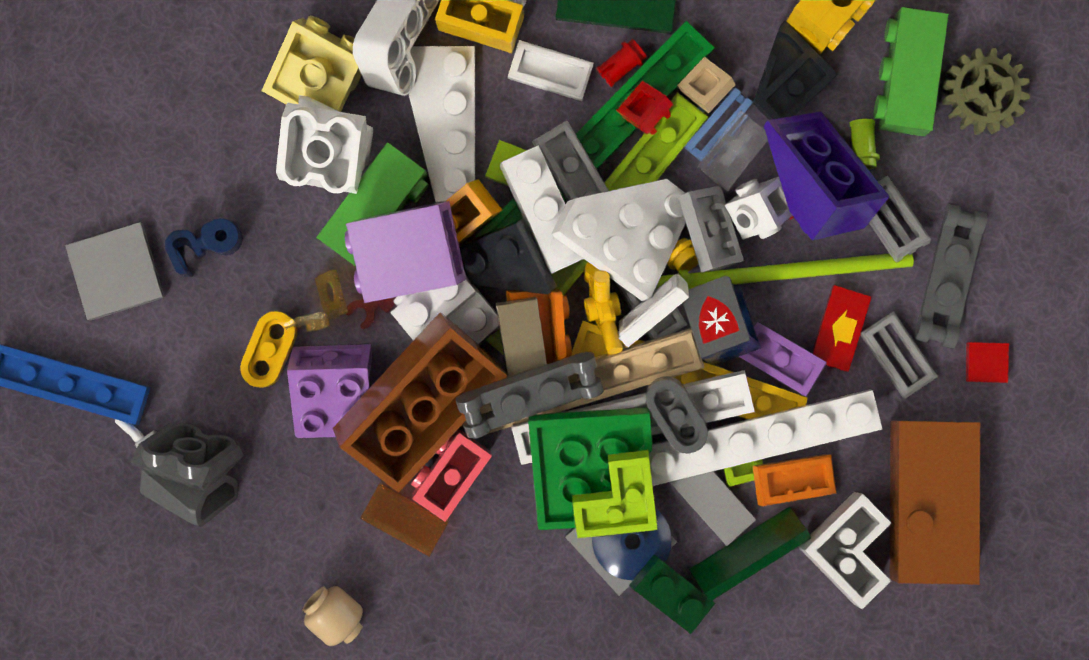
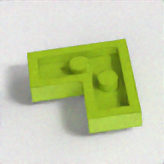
[572,450,658,538]

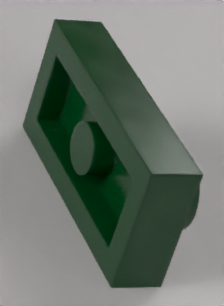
[629,554,716,634]

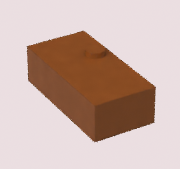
[332,312,507,493]
[890,421,980,585]

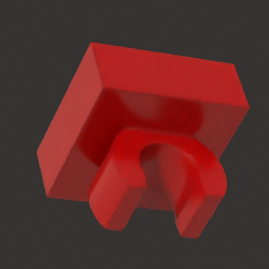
[617,80,673,135]

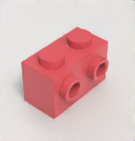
[411,429,492,522]

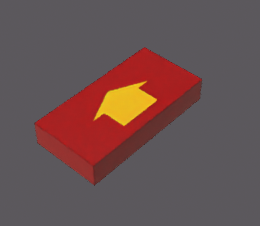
[812,285,871,372]

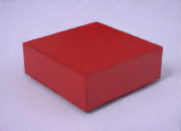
[966,342,1009,383]

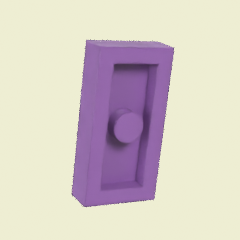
[739,322,827,397]

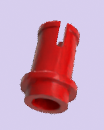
[596,39,647,88]

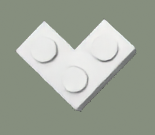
[798,492,891,609]

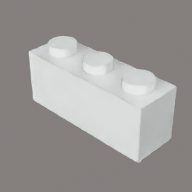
[500,145,584,273]

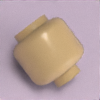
[303,586,363,646]

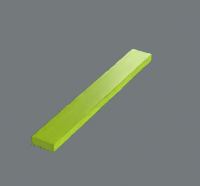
[486,92,708,355]

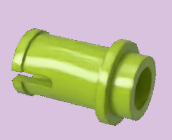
[850,119,880,170]

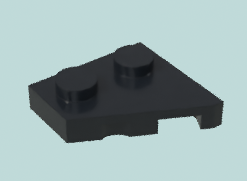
[753,21,838,120]
[459,218,557,294]

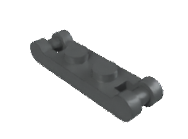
[914,203,988,349]
[456,352,604,438]

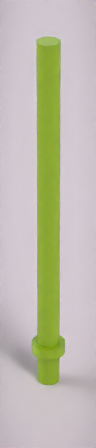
[656,253,914,290]

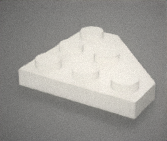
[551,179,686,301]

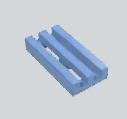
[684,87,753,162]

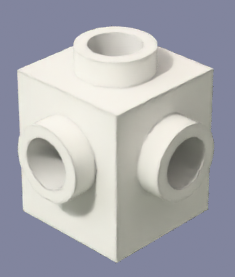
[725,177,793,239]

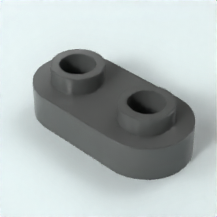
[646,376,708,454]

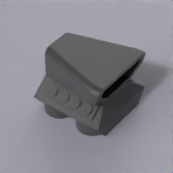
[131,423,244,527]

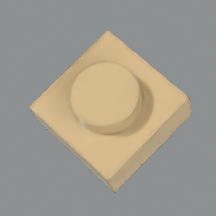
[678,57,736,113]

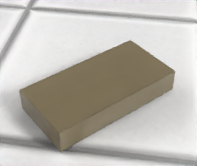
[496,297,547,378]

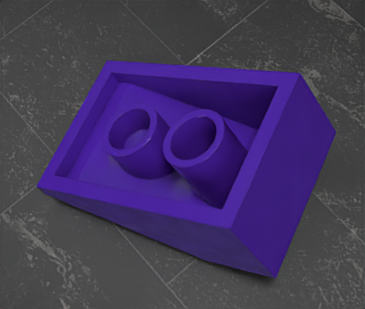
[764,111,890,241]

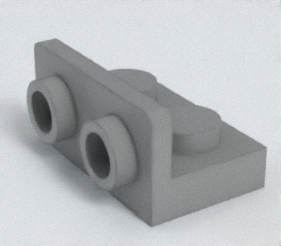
[678,186,744,273]

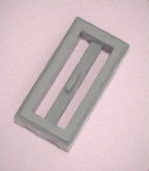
[869,176,931,263]
[860,311,938,399]

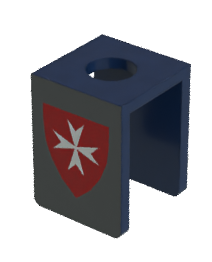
[683,276,761,365]

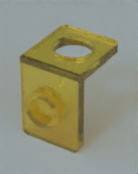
[284,269,348,332]

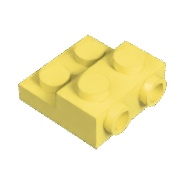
[262,16,362,112]

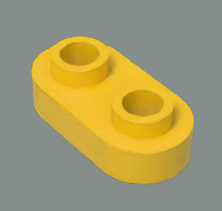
[240,311,297,388]

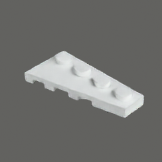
[409,46,475,203]

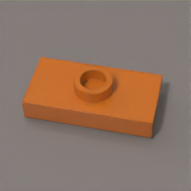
[753,454,837,506]

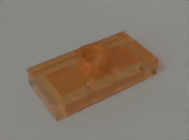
[360,483,449,557]

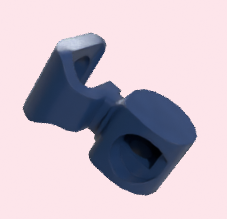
[165,218,243,277]

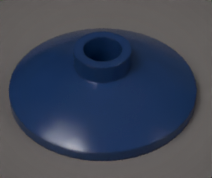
[592,508,672,580]

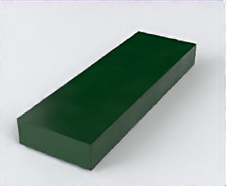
[556,0,676,34]
[689,507,811,602]

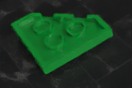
[528,407,653,530]

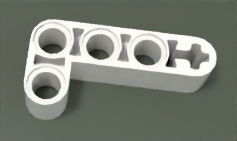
[353,0,439,96]

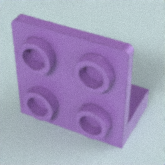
[287,344,372,438]

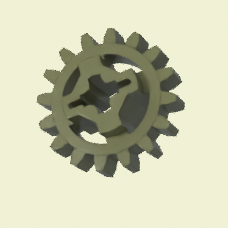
[941,48,1030,135]

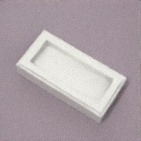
[508,40,594,101]
[619,273,689,347]

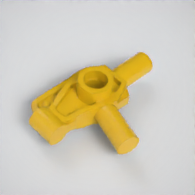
[584,262,623,355]

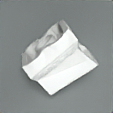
[276,95,373,194]

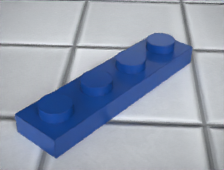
[0,344,151,425]

